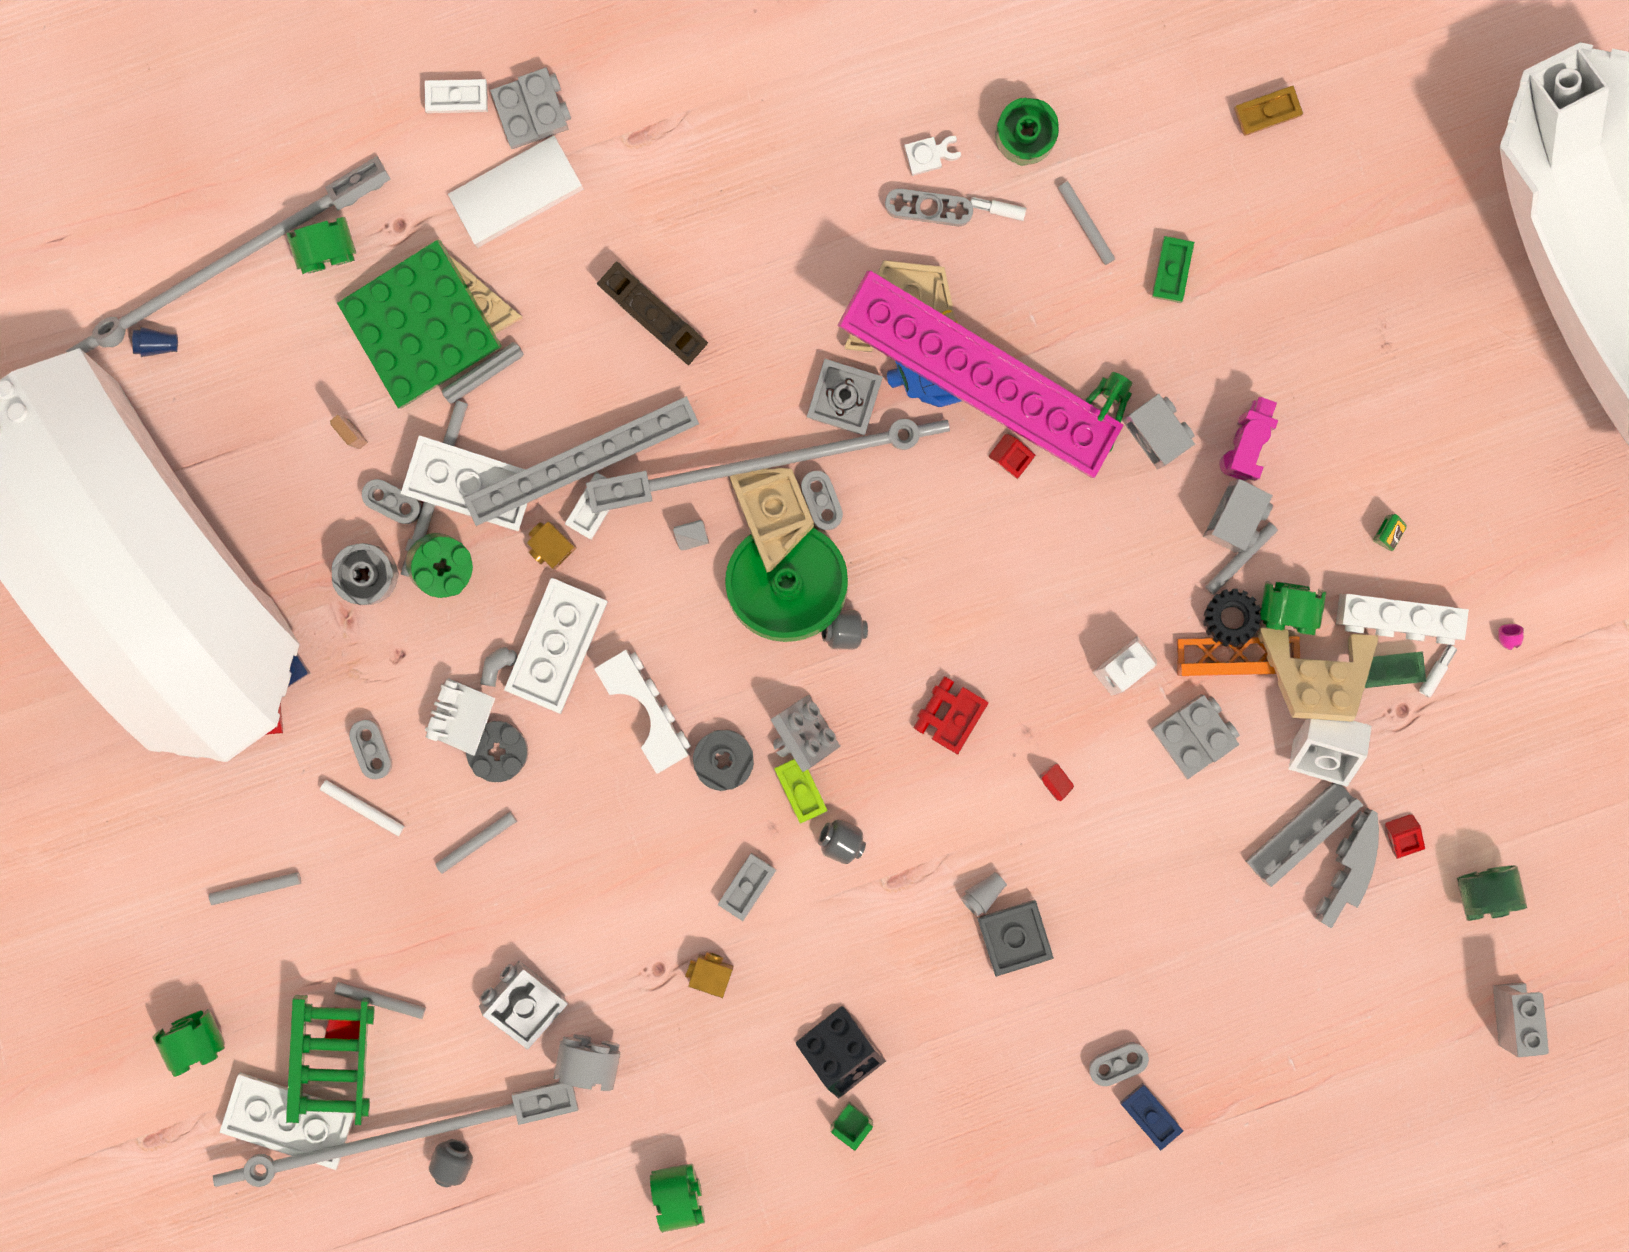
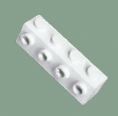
[1336,594,1469,645]

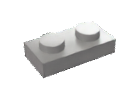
[718,853,777,921]

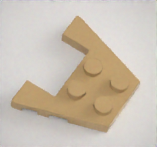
[845,260,955,352]
[1258,628,1378,722]

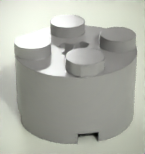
[331,543,399,605]
[553,1034,621,1091]

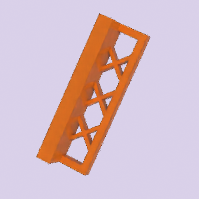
[1177,636,1300,676]

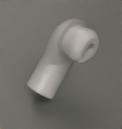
[480,647,517,687]

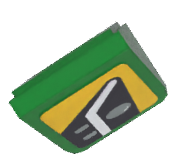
[1373,514,1407,551]

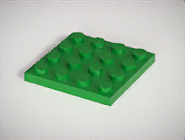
[337,240,502,409]

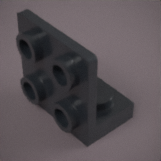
[796,1006,886,1099]

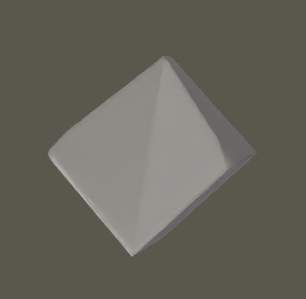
[673,520,709,550]

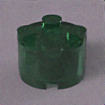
[1457,865,1527,921]

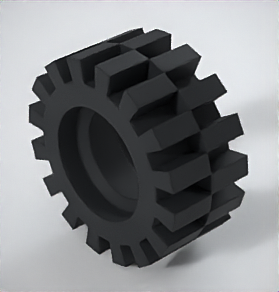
[1203,589,1261,647]

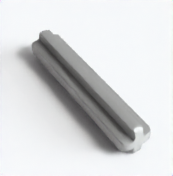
[442,342,524,403]

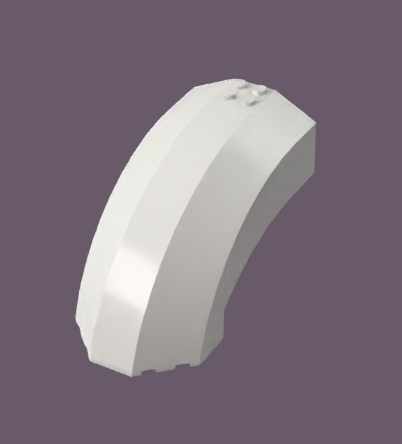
[1500,42,1629,446]
[0,348,300,762]

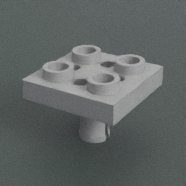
[807,359,883,436]
[770,695,841,772]

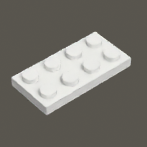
[401,435,527,531]
[504,578,608,714]
[219,1072,355,1170]

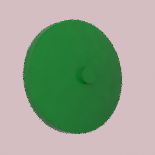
[725,528,848,642]

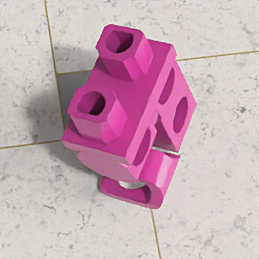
[1219,397,1278,481]

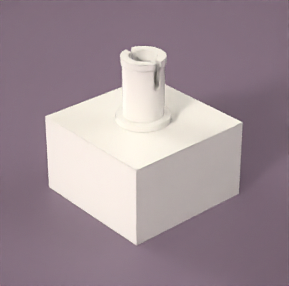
[1289,719,1372,787]

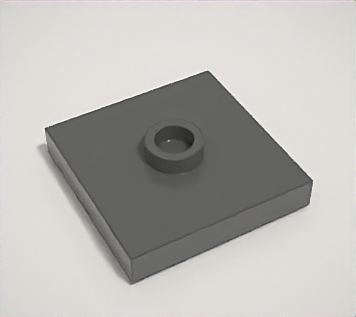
[977,899,1054,977]

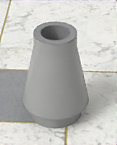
[961,872,1007,917]

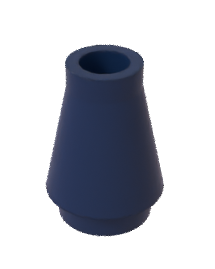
[132,327,178,358]

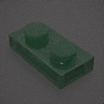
[1365,651,1426,688]

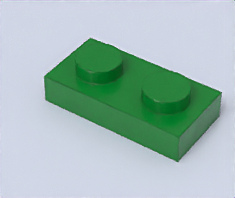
[1151,236,1195,303]

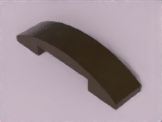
[597,261,708,366]

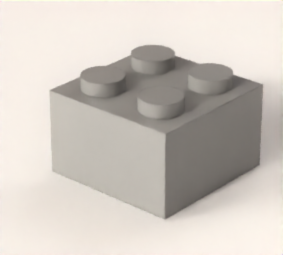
[1122,394,1195,469]
[1203,479,1273,553]

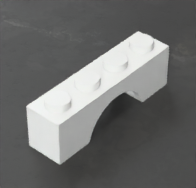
[594,650,691,774]

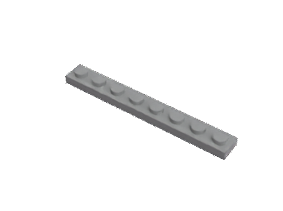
[463,396,699,526]

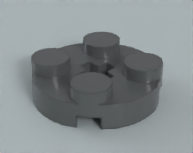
[466,721,528,782]
[693,730,754,791]

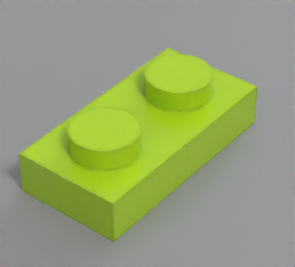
[774,759,828,824]

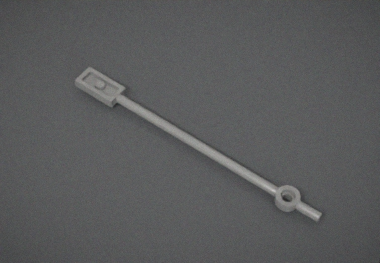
[66,156,391,353]
[586,419,950,513]
[213,1082,579,1187]

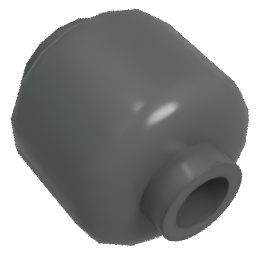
[821,610,868,649]
[818,820,866,864]
[429,1139,473,1187]

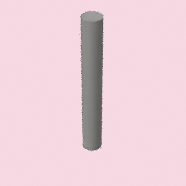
[1058,181,1115,265]
[1205,522,1278,595]
[435,812,517,874]
[209,872,301,905]
[334,982,426,1019]

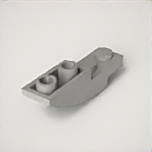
[1315,808,1379,928]

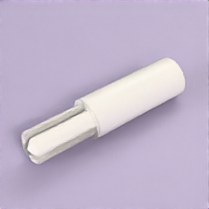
[970,197,1027,221]
[1419,645,1457,698]

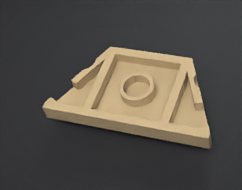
[728,468,814,572]

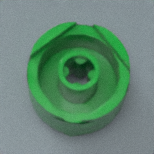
[995,98,1059,166]
[286,217,356,274]
[406,533,473,598]
[1260,581,1327,635]
[152,1009,225,1077]
[650,1164,705,1233]

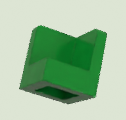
[830,1102,874,1151]

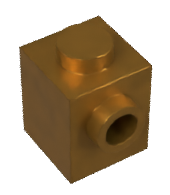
[527,521,576,570]
[685,952,734,999]

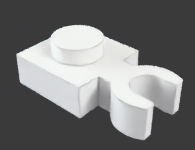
[904,136,961,176]

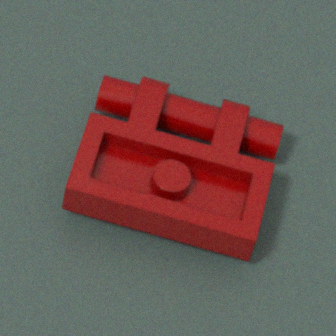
[913,676,989,755]

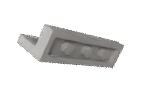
[1245,783,1363,887]

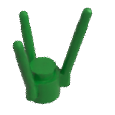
[1084,372,1133,452]

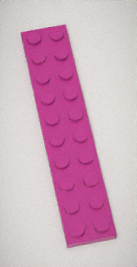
[837,270,1124,478]

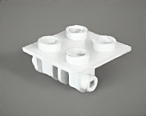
[425,678,495,756]

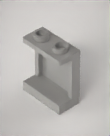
[1493,982,1549,1057]

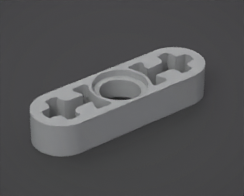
[885,189,973,227]

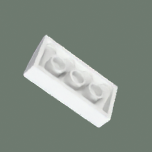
[448,136,584,248]

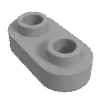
[801,471,843,530]
[362,479,421,524]
[349,720,392,779]
[1089,1042,1149,1086]

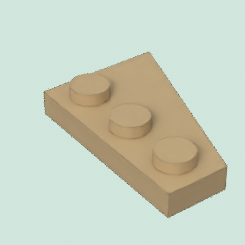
[449,255,523,335]

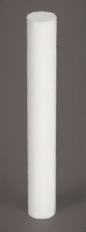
[320,780,405,837]

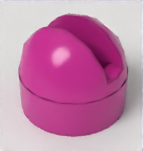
[1498,624,1524,650]

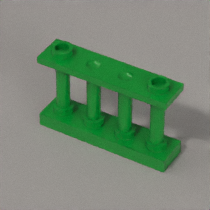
[286,995,375,1125]

